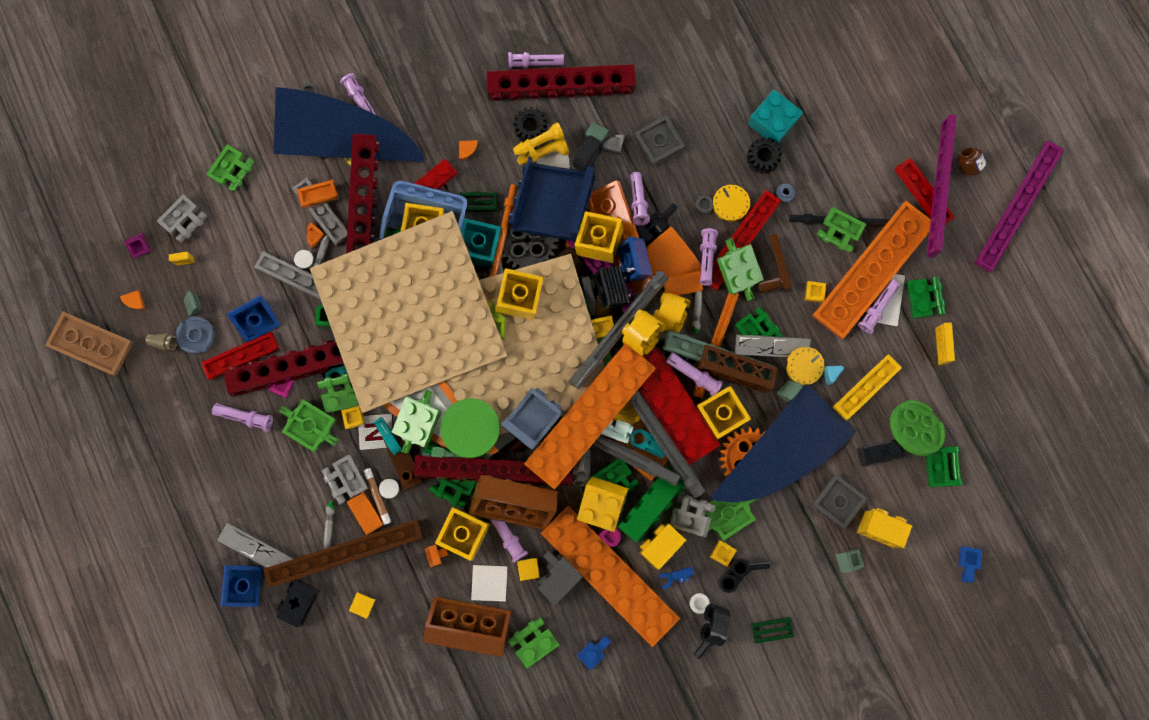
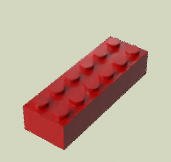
[638,347,720,465]

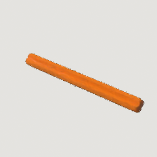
[693,293,739,398]

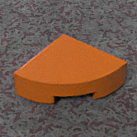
[459,140,478,161]
[307,222,325,249]
[120,290,145,310]

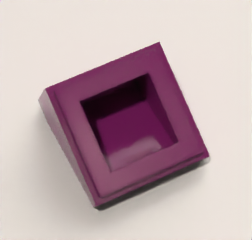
[124,232,151,259]

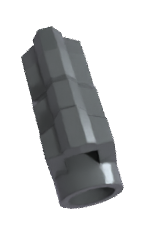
[573,447,591,487]

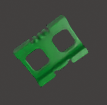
[424,444,463,458]

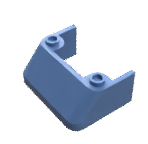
[379,181,467,239]

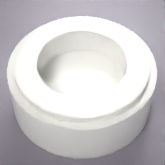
[294,250,314,270]
[379,479,400,499]
[689,593,710,614]

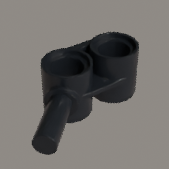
[636,203,678,246]
[718,559,770,593]
[694,603,731,659]

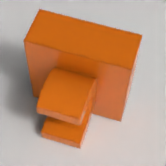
[425,545,448,568]

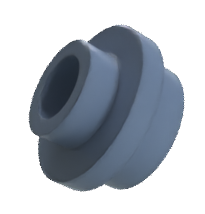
[776,184,795,202]

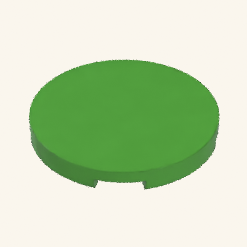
[440,398,501,458]
[890,400,945,456]

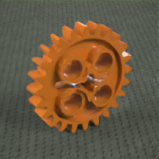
[719,427,766,476]

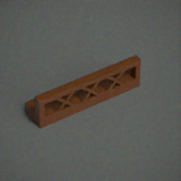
[696,345,778,393]

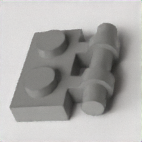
[157,194,208,243]
[322,454,369,505]
[670,495,715,538]

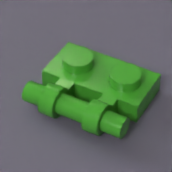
[206,144,255,192]
[817,207,866,253]
[317,373,359,413]
[508,617,560,669]

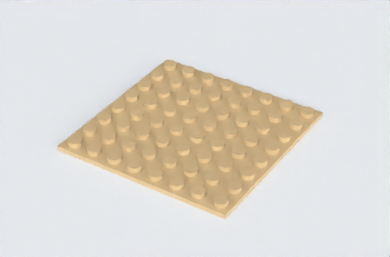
[310,211,508,413]
[446,254,605,435]

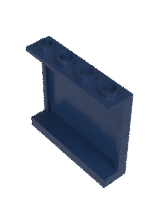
[509,157,596,242]

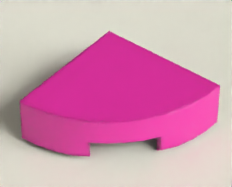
[268,380,295,398]

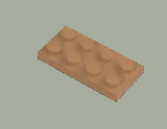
[45,311,133,376]

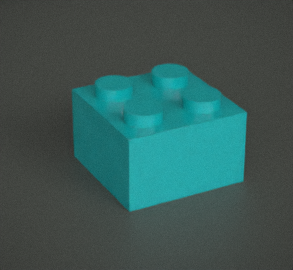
[748,89,803,145]
[461,218,501,269]

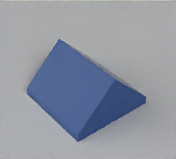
[617,236,653,284]
[226,295,281,343]
[220,565,263,607]

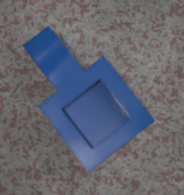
[958,546,982,583]
[658,567,694,588]
[577,635,611,670]

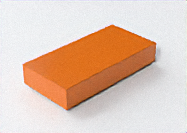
[297,180,339,209]
[663,271,703,296]
[347,492,384,535]

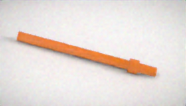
[489,184,518,277]

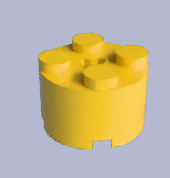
[653,292,691,333]
[622,309,665,357]

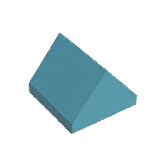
[823,366,844,385]

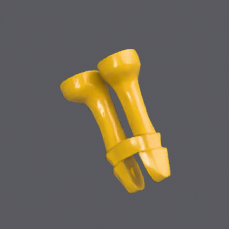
[513,122,570,165]

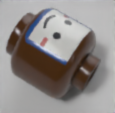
[957,147,986,175]

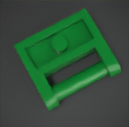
[925,446,964,487]

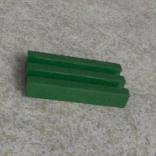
[460,192,498,212]
[751,617,794,644]

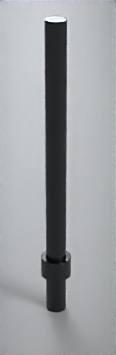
[789,213,890,227]

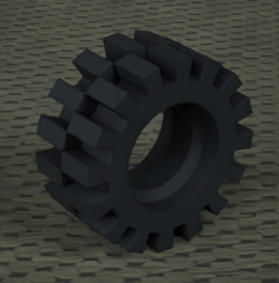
[514,107,547,141]
[747,137,782,174]

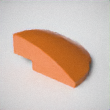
[646,227,701,277]

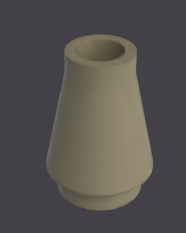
[146,333,177,352]

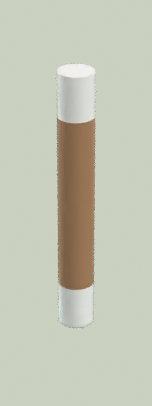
[363,468,391,525]

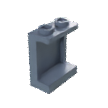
[501,387,562,450]

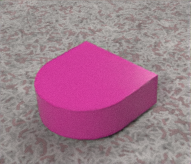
[598,528,622,547]

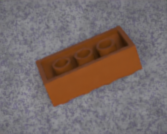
[469,475,558,530]
[424,597,511,657]

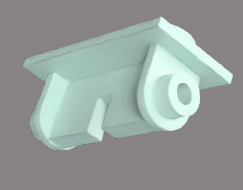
[602,419,633,444]

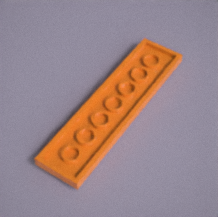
[812,201,931,340]
[524,343,656,490]
[541,506,680,647]

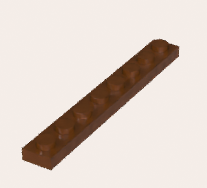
[264,519,423,588]

